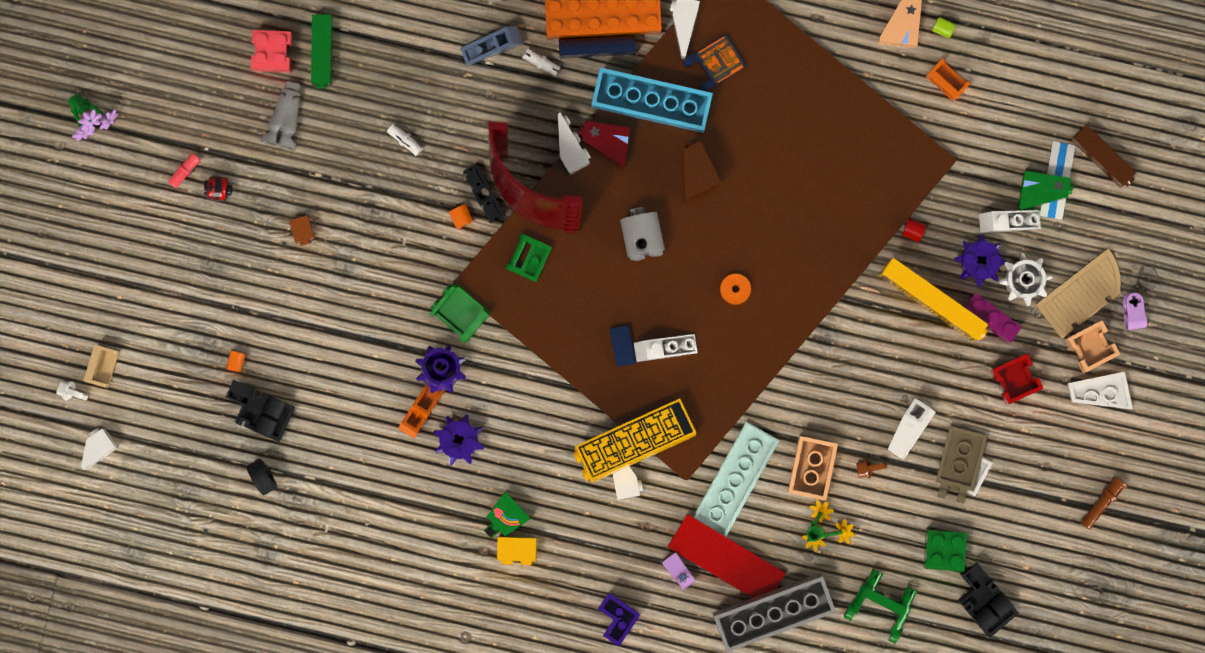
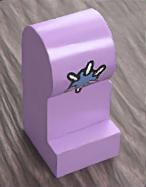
[662,552,695,590]

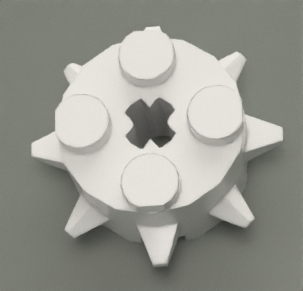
[999,253,1052,306]

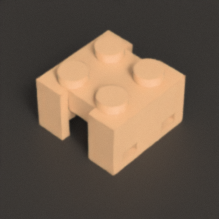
[1065,320,1120,373]

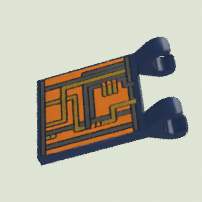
[683,34,747,92]

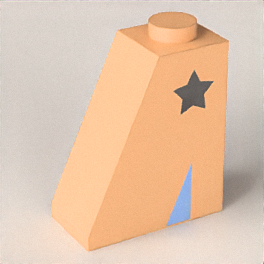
[878,0,922,48]

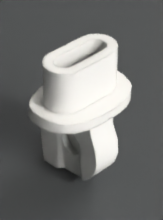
[56,380,88,401]

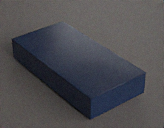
[609,326,635,367]

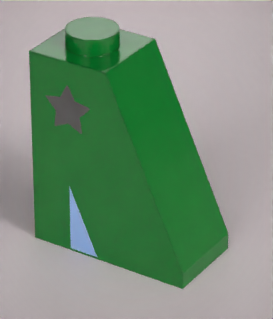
[1017,171,1073,211]

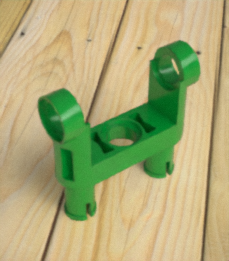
[844,569,918,644]

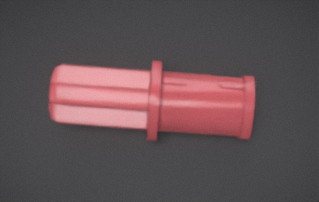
[168,153,201,188]

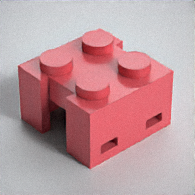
[251,30,293,73]

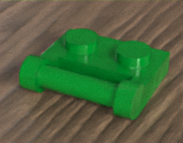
[505,233,552,282]

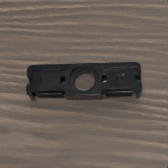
[463,165,504,224]

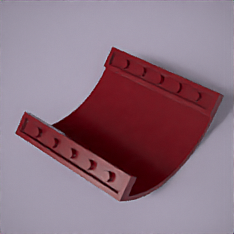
[488,121,583,233]

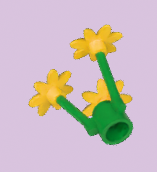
[802,500,855,552]

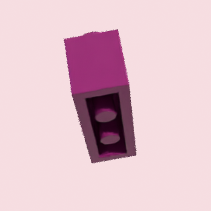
[964,293,1022,344]

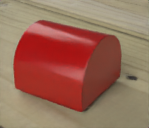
[901,218,927,243]

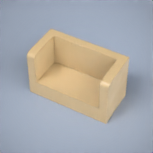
[83,344,119,388]

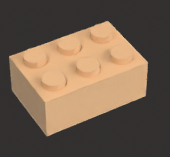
[787,436,838,501]

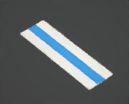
[1040,141,1075,220]

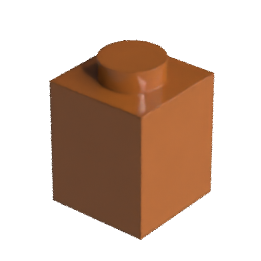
[289,215,315,246]

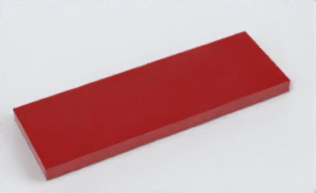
[667,514,786,598]

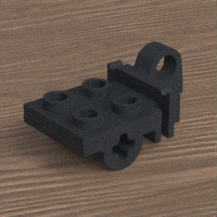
[226,380,295,442]
[957,562,1019,638]

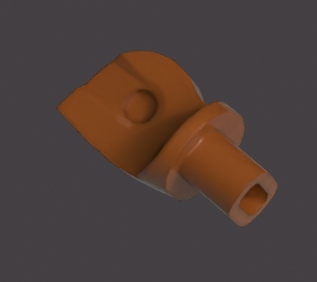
[856,459,887,479]

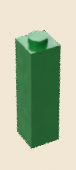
[311,14,333,89]

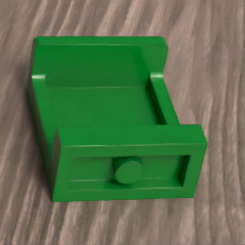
[430,283,492,344]

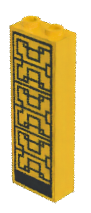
[879,258,988,342]
[573,399,696,484]

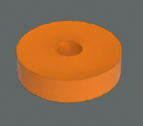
[720,274,751,305]

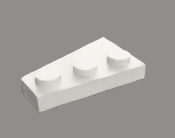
[1067,372,1133,409]

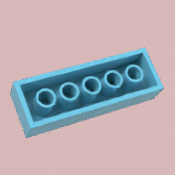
[592,67,713,133]

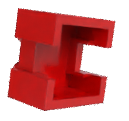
[990,354,1044,405]

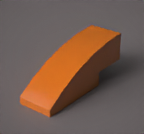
[398,385,445,439]

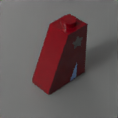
[579,121,630,167]

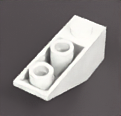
[558,113,591,175]
[979,210,1041,233]
[634,334,698,362]
[887,398,936,460]

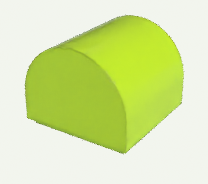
[932,17,956,39]

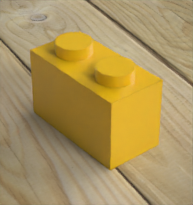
[497,537,537,565]

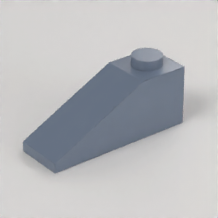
[460,26,524,66]

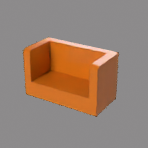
[926,58,971,102]

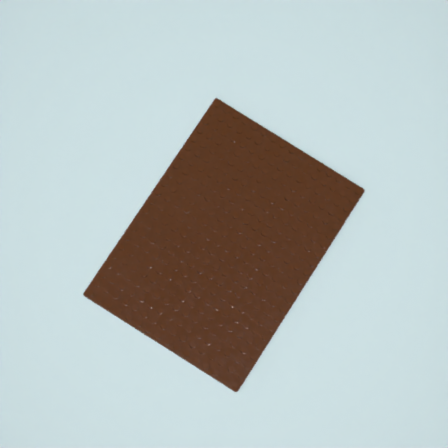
[454,0,956,480]

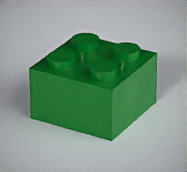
[923,530,967,572]

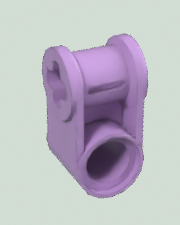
[1122,293,1147,330]

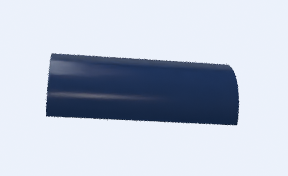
[559,35,636,59]

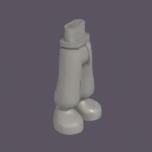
[260,81,301,150]

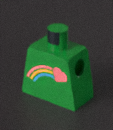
[484,492,531,539]

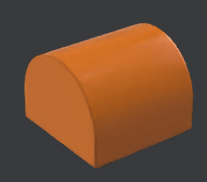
[448,204,474,230]
[226,351,245,373]

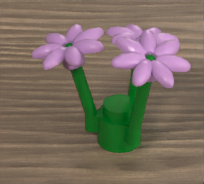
[68,94,118,141]

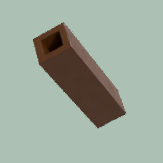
[1071,125,1137,188]

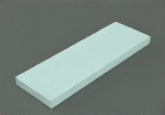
[693,422,780,537]

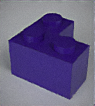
[598,592,641,647]

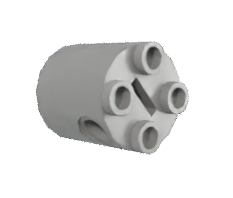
[620,207,665,261]

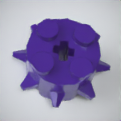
[954,235,1007,287]
[415,345,466,393]
[433,415,484,465]

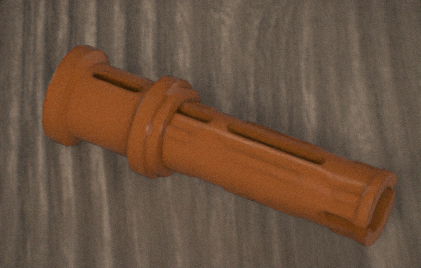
[1080,476,1128,530]

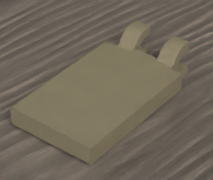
[935,426,988,504]

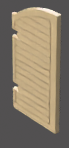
[1035,248,1122,339]

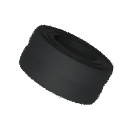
[246,459,277,495]

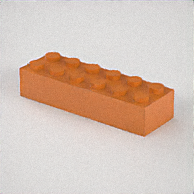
[545,0,662,40]

